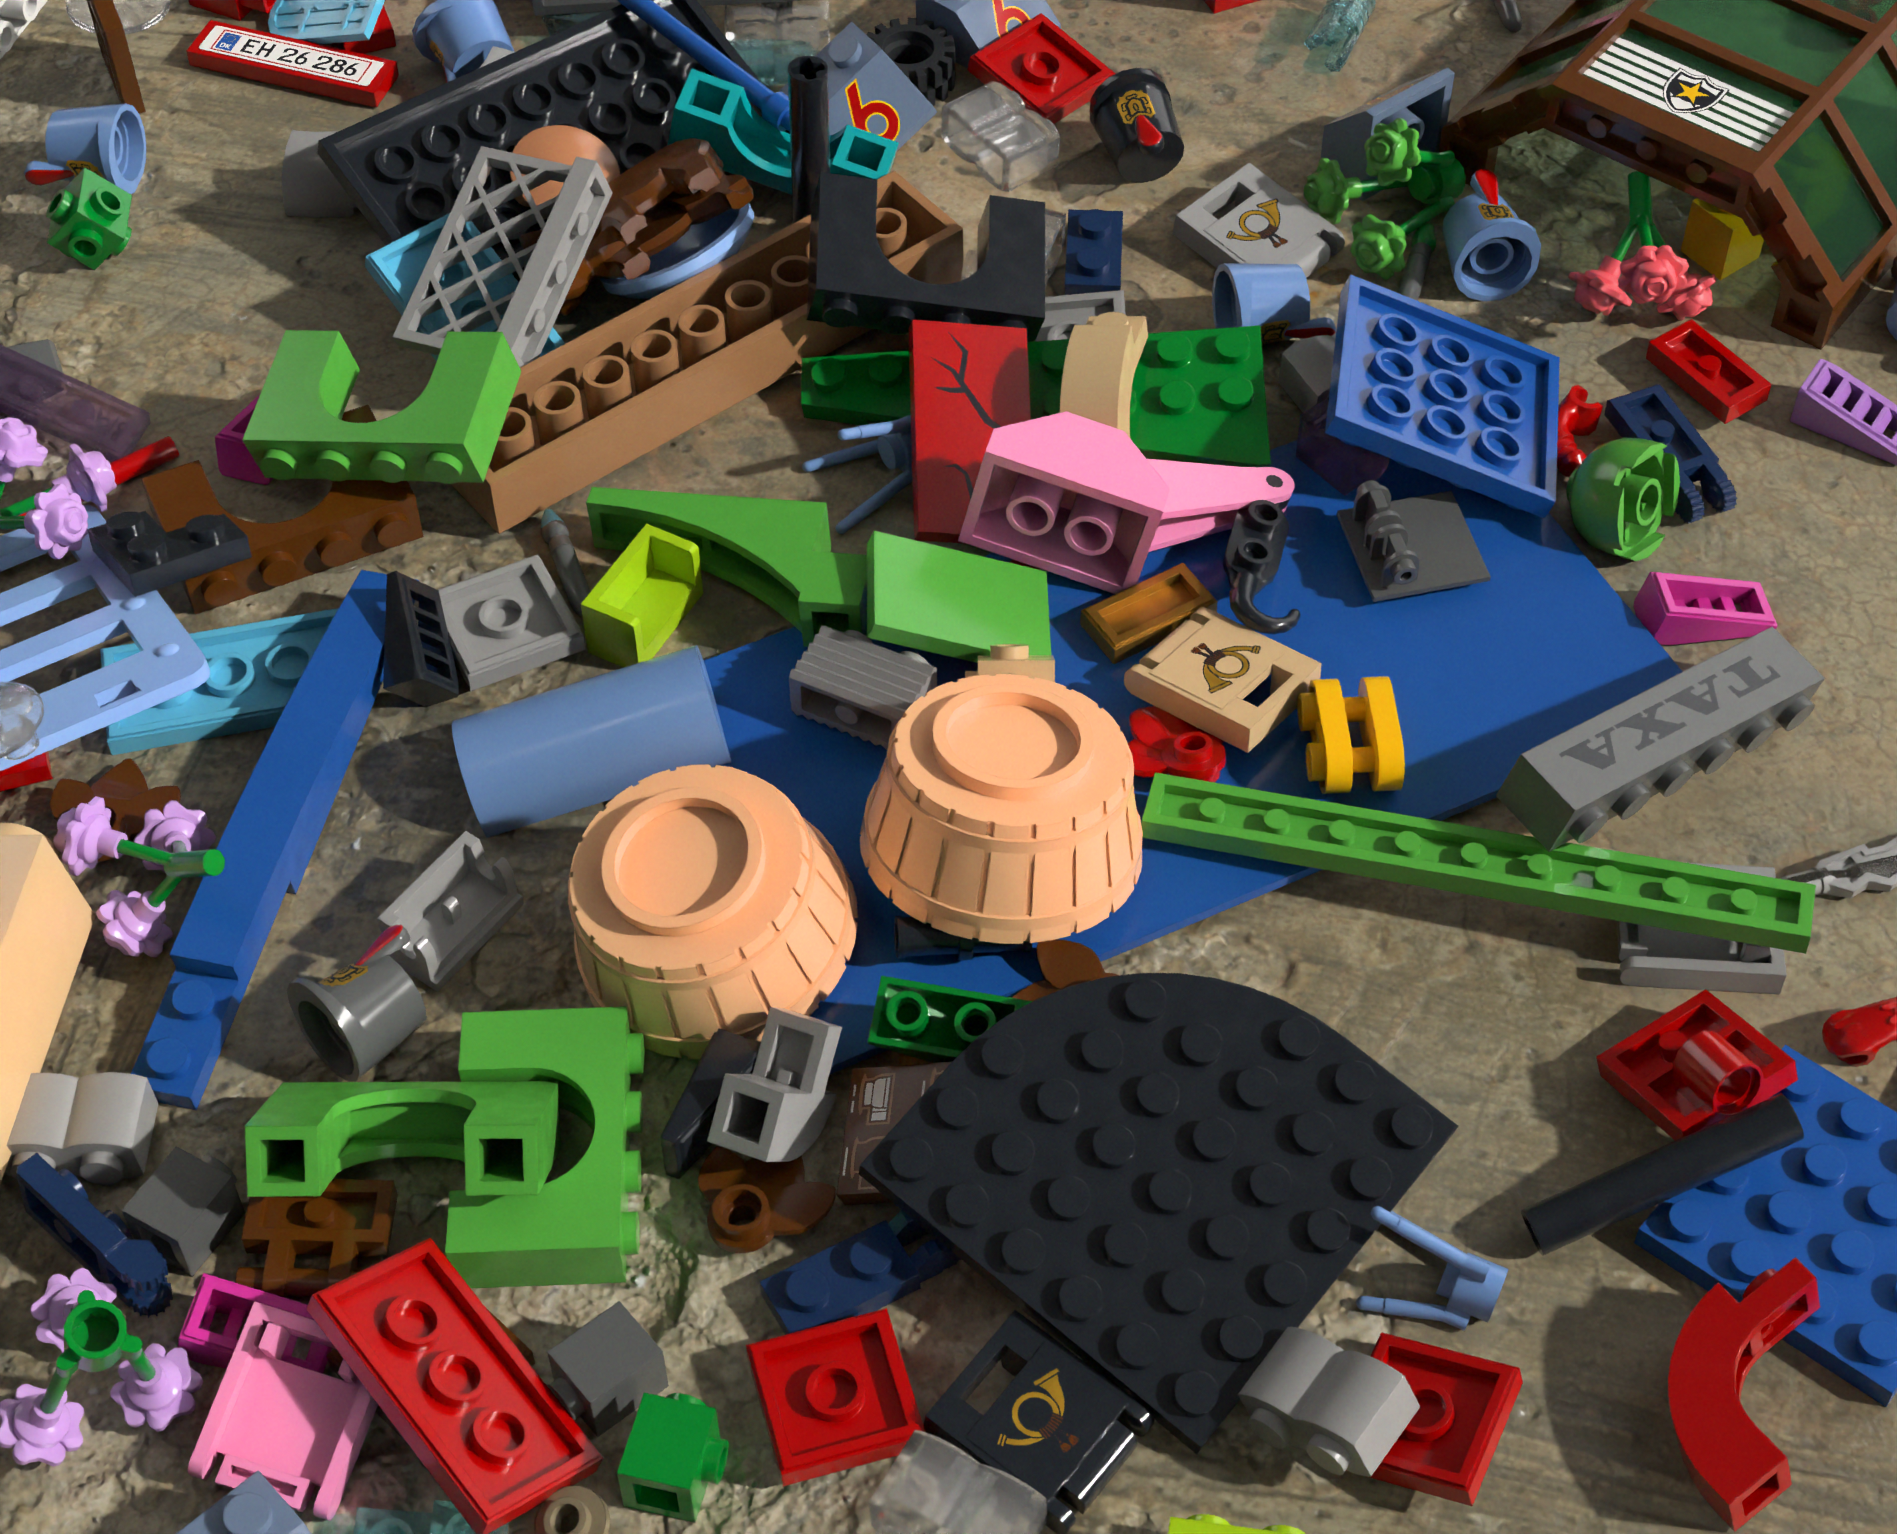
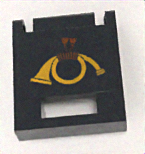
[923,1310,1155,1534]

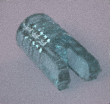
[1304,0,1376,72]
[728,38,816,86]

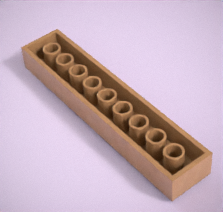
[451,170,964,534]

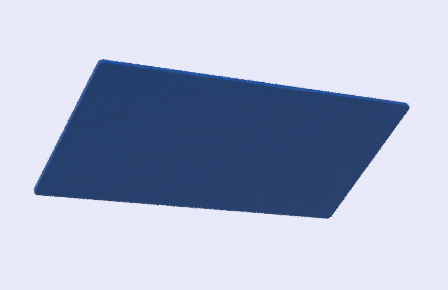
[704,430,1683,1075]

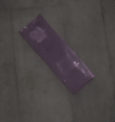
[0,344,151,462]

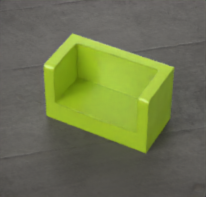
[581,523,703,668]

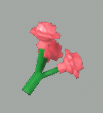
[1568,171,1717,321]

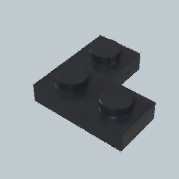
[87,511,252,597]

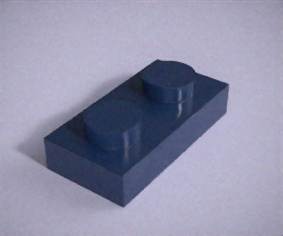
[1065,209,1123,295]

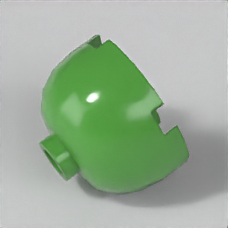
[1566,438,1680,561]

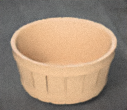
[860,674,1143,944]
[568,764,858,1059]

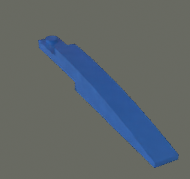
[131,570,419,1110]

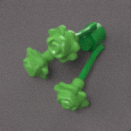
[1304,118,1466,280]

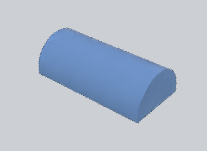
[452,645,731,838]

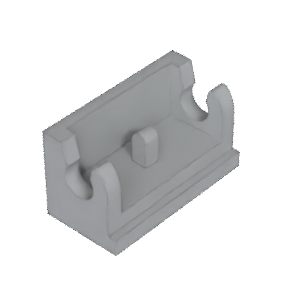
[377,831,524,992]

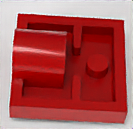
[1596,989,1798,1141]

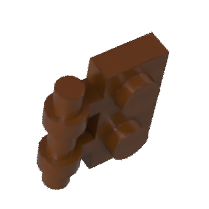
[235,1179,398,1300]

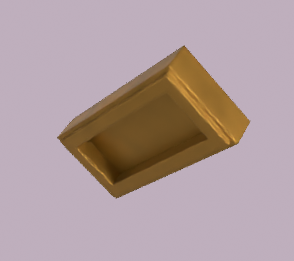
[1080,563,1218,664]

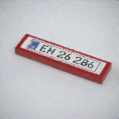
[186,20,399,108]

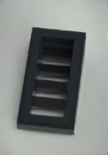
[383,571,459,707]
[660,1029,761,1179]

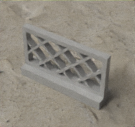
[392,146,613,367]

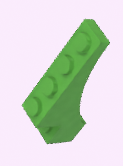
[586,487,867,647]

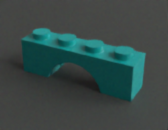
[668,69,899,195]

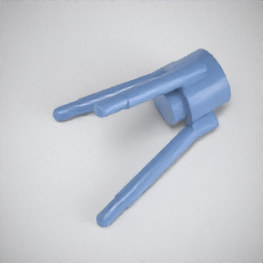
[802,415,913,534]
[1356,1206,1509,1331]

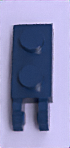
[1604,384,1737,524]
[16,1153,173,1318]
[760,1210,961,1335]

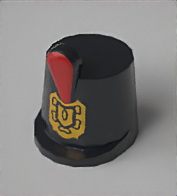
[1089,68,1184,183]

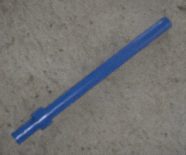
[617,0,790,132]

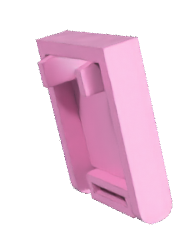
[188,1301,378,1521]

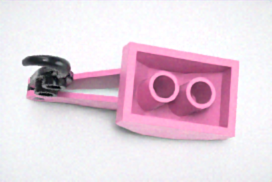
[958,412,1301,635]

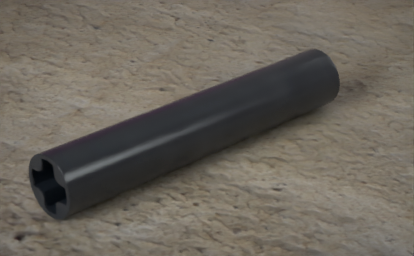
[788,56,830,223]
[1521,1093,1804,1256]

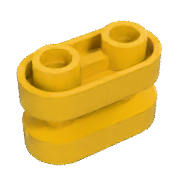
[1297,676,1405,794]

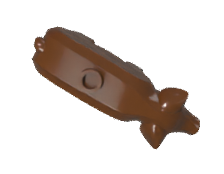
[519,138,754,316]

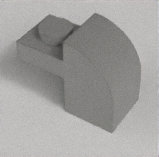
[707,1007,842,1162]

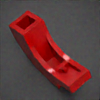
[1668,1257,1820,1532]

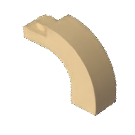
[1059,312,1148,438]

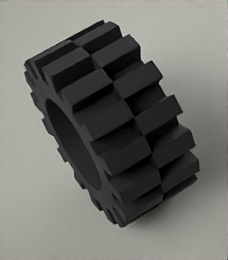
[866,18,956,106]

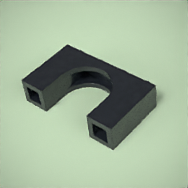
[807,172,1045,342]

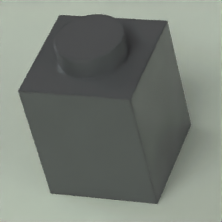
[121,1146,245,1277]
[547,1301,669,1437]

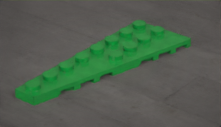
[801,325,1271,467]

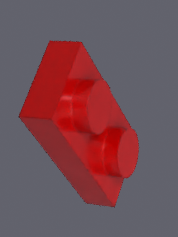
[1646,319,1772,424]

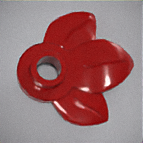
[1128,706,1226,783]

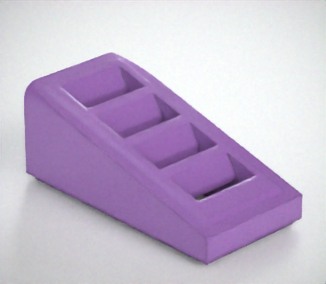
[1790,359,1897,465]

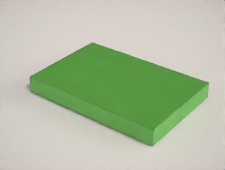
[867,531,1051,663]

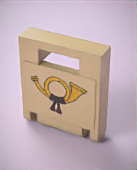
[1124,607,1322,753]

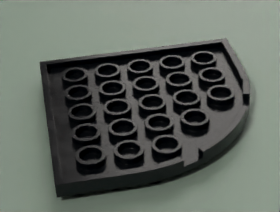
[858,973,1459,1454]

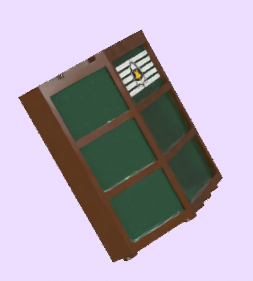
[1438,0,1897,350]

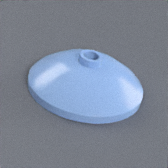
[600,203,754,299]

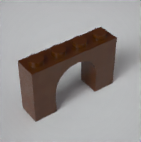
[141,405,424,615]

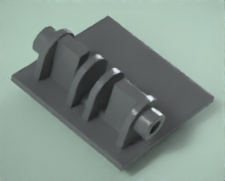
[1337,480,1491,602]

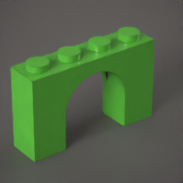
[242,330,521,484]
[445,1006,645,1288]
[245,1081,561,1197]

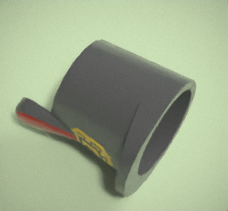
[287,925,427,1082]

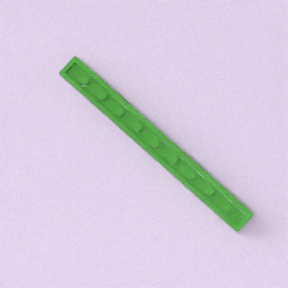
[1141,772,1816,954]

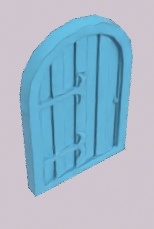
[268,0,385,44]

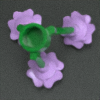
[0,1268,203,1467]

